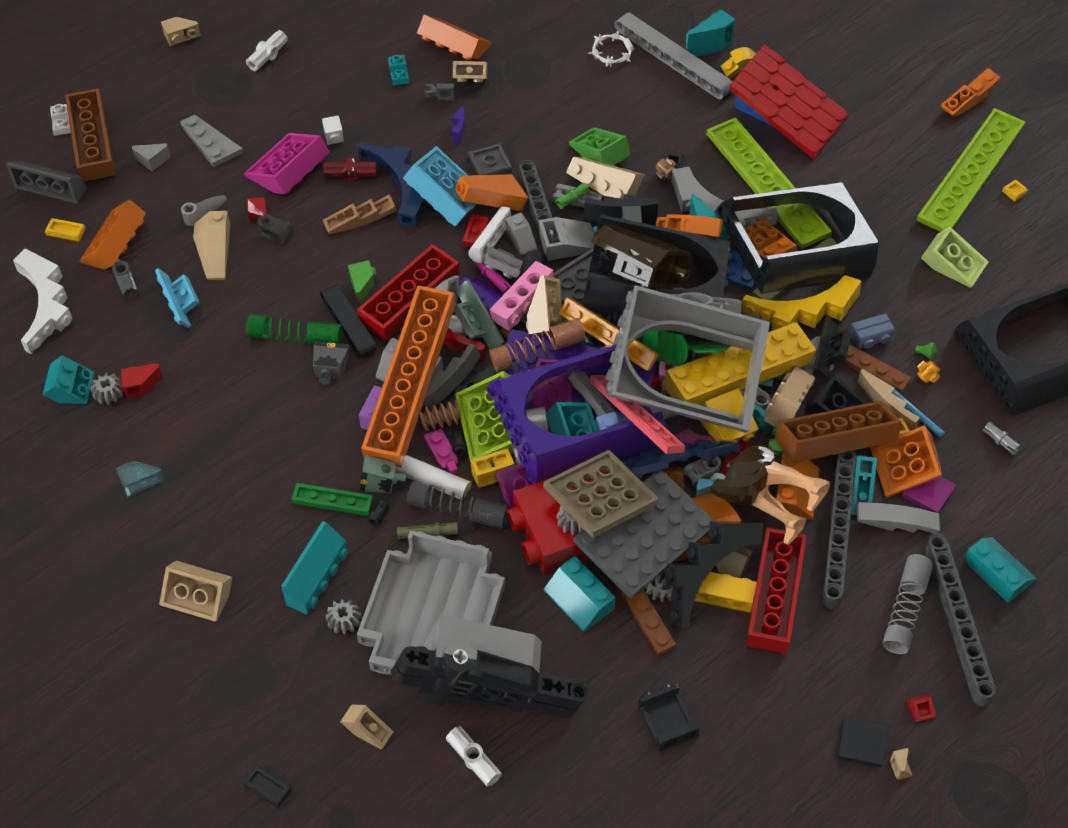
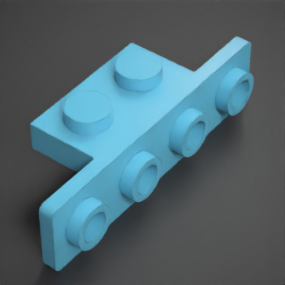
[155,268,200,328]

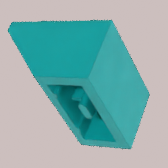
[42,355,94,404]

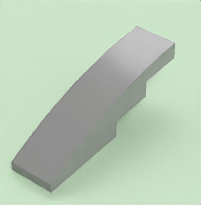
[857,502,940,534]

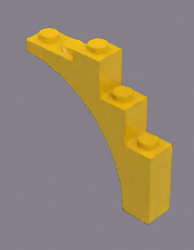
[742,275,862,330]

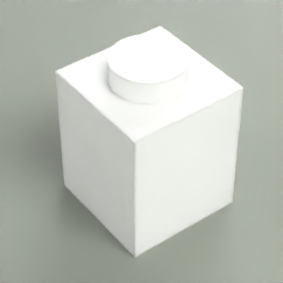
[322,115,344,145]

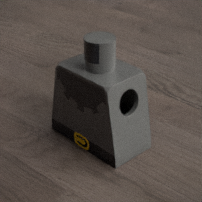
[313,341,351,385]

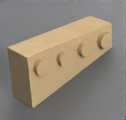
[566,157,645,199]
[764,366,815,428]

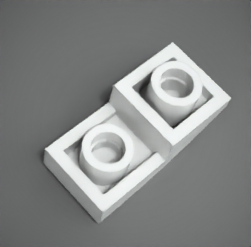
[50,104,71,136]

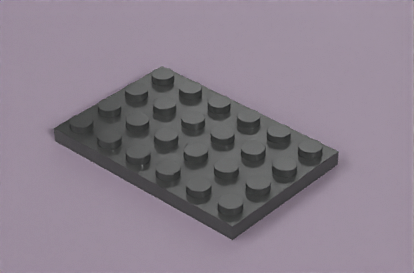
[573,470,714,599]

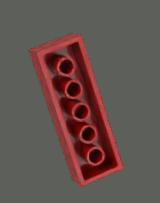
[357,244,460,342]
[746,528,807,654]

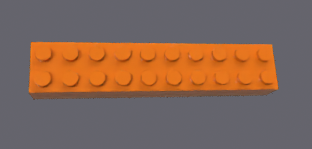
[361,286,456,467]

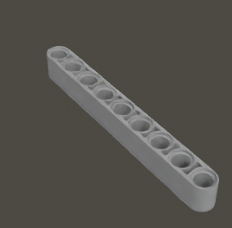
[614,13,732,99]

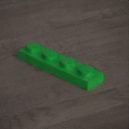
[291,483,374,516]

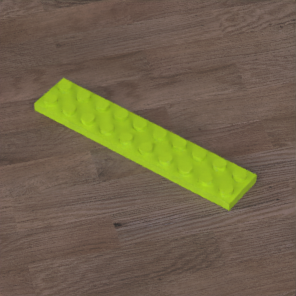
[916,108,1025,232]
[706,117,832,249]

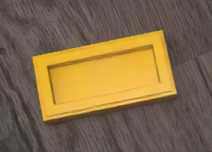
[45,218,86,242]

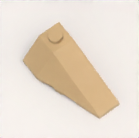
[193,211,230,280]

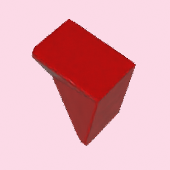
[247,197,267,220]

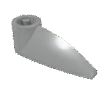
[181,195,227,226]

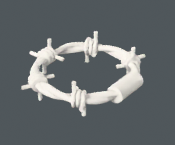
[588,31,634,67]

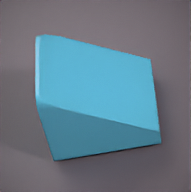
[696,478,715,497]

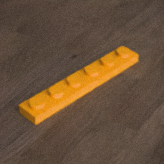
[559,298,659,371]

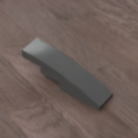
[423,344,481,411]

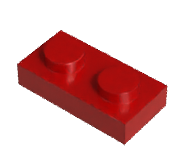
[463,214,489,247]

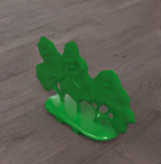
[641,331,730,365]

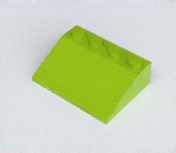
[455,371,516,462]

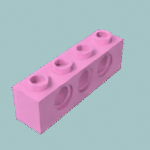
[490,261,555,331]

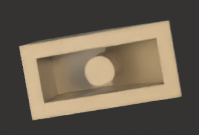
[340,704,394,749]

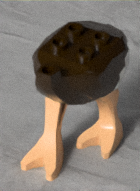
[711,445,830,545]

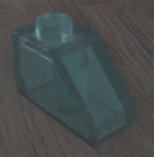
[116,461,164,496]

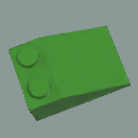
[569,127,631,165]

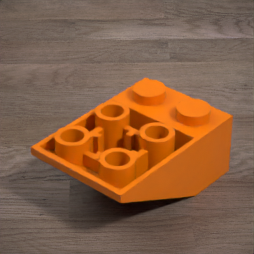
[744,219,797,261]

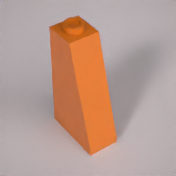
[455,174,529,211]

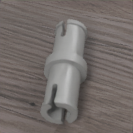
[983,422,1021,455]

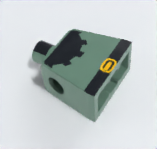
[360,455,406,493]

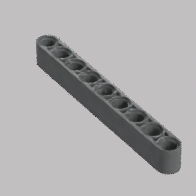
[822,451,856,609]
[926,533,996,707]

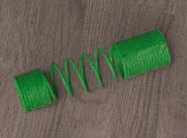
[246,314,343,345]

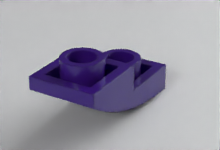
[451,106,465,145]

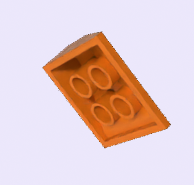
[870,425,942,498]

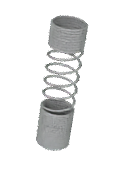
[882,554,933,654]

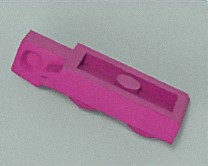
[424,428,458,475]

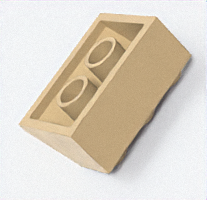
[159,561,232,622]

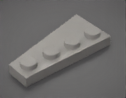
[180,115,243,168]

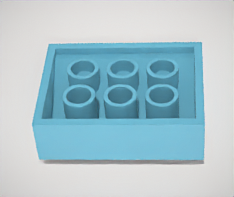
[403,146,477,226]

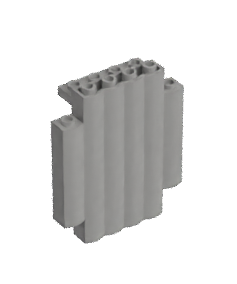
[357,531,505,675]

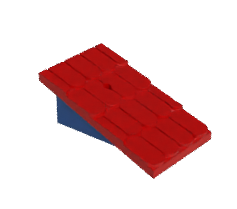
[729,44,848,160]

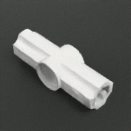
[246,30,288,71]
[446,726,502,787]

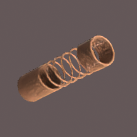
[489,318,586,372]

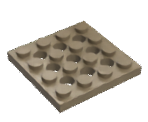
[544,450,659,538]

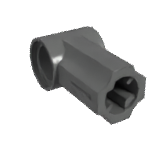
[112,261,138,298]

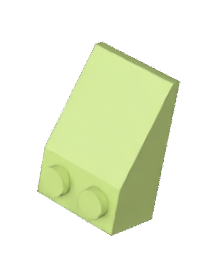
[921,226,989,288]

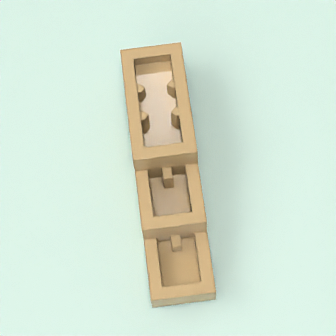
[858,369,920,431]

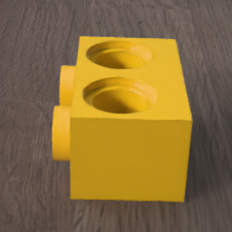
[471,448,515,488]

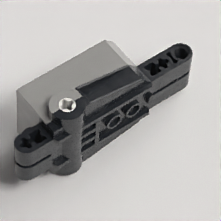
[391,615,590,717]

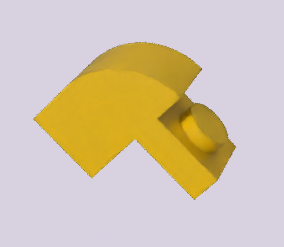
[721,47,756,79]

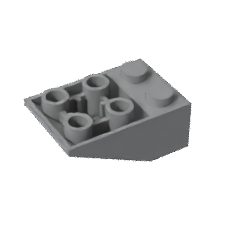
[539,217,594,261]

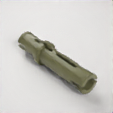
[397,522,458,540]

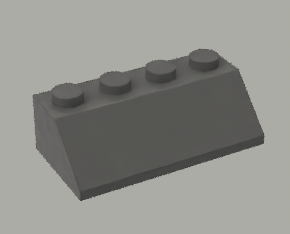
[6,161,87,204]

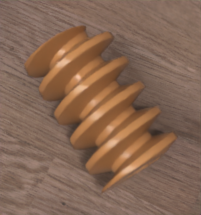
[420,400,460,432]

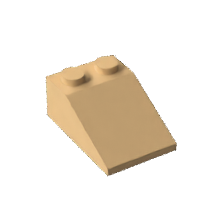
[526,275,564,337]

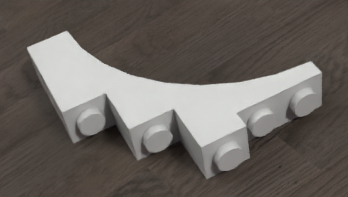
[13,249,73,354]

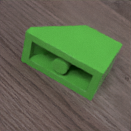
[348,260,377,304]

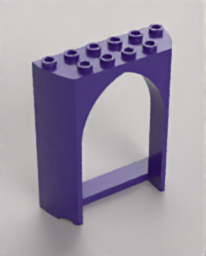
[487,344,664,484]

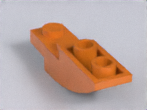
[941,68,1001,116]
[655,214,723,238]

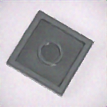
[468,143,512,175]

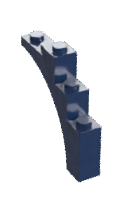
[357,142,428,228]

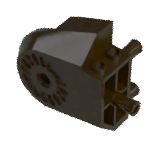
[592,224,692,289]

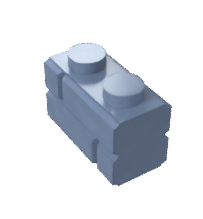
[849,314,895,349]

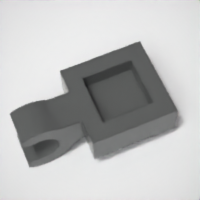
[425,83,454,100]

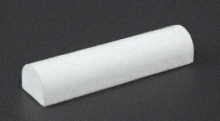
[468,207,511,263]
[395,455,472,500]

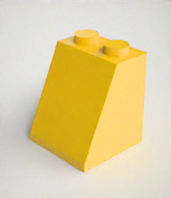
[700,388,759,442]

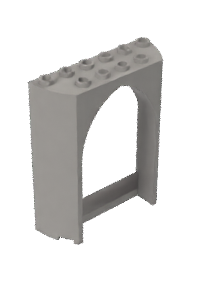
[606,285,770,433]

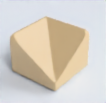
[890,748,912,780]

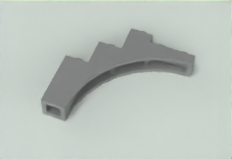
[671,167,778,238]

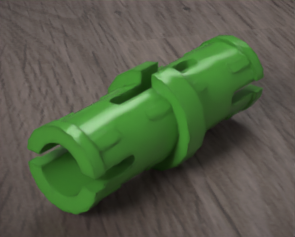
[555,182,590,209]

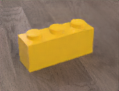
[694,571,757,613]

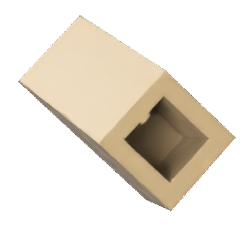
[161,17,201,46]

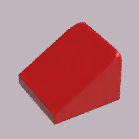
[907,695,936,722]

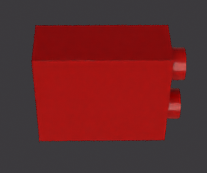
[506,471,615,576]

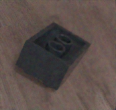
[805,375,868,414]

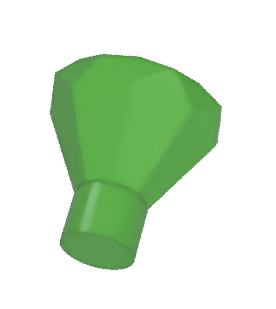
[916,342,937,360]

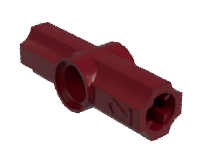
[324,158,377,181]

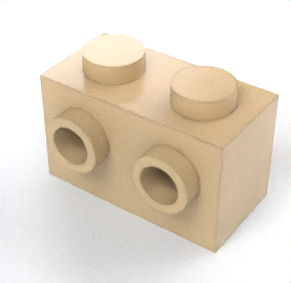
[453,61,488,82]

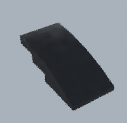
[584,194,659,227]

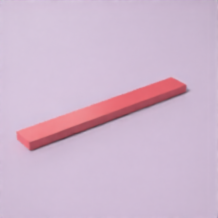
[589,375,685,454]

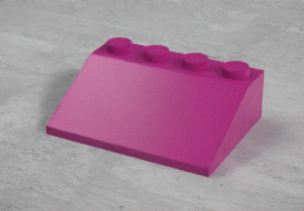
[244,133,330,194]

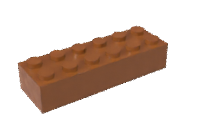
[65,88,116,181]
[775,401,901,463]

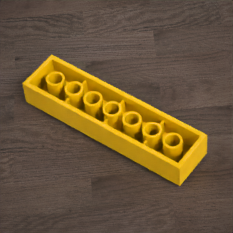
[663,322,816,405]

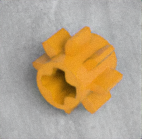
[917,360,941,383]

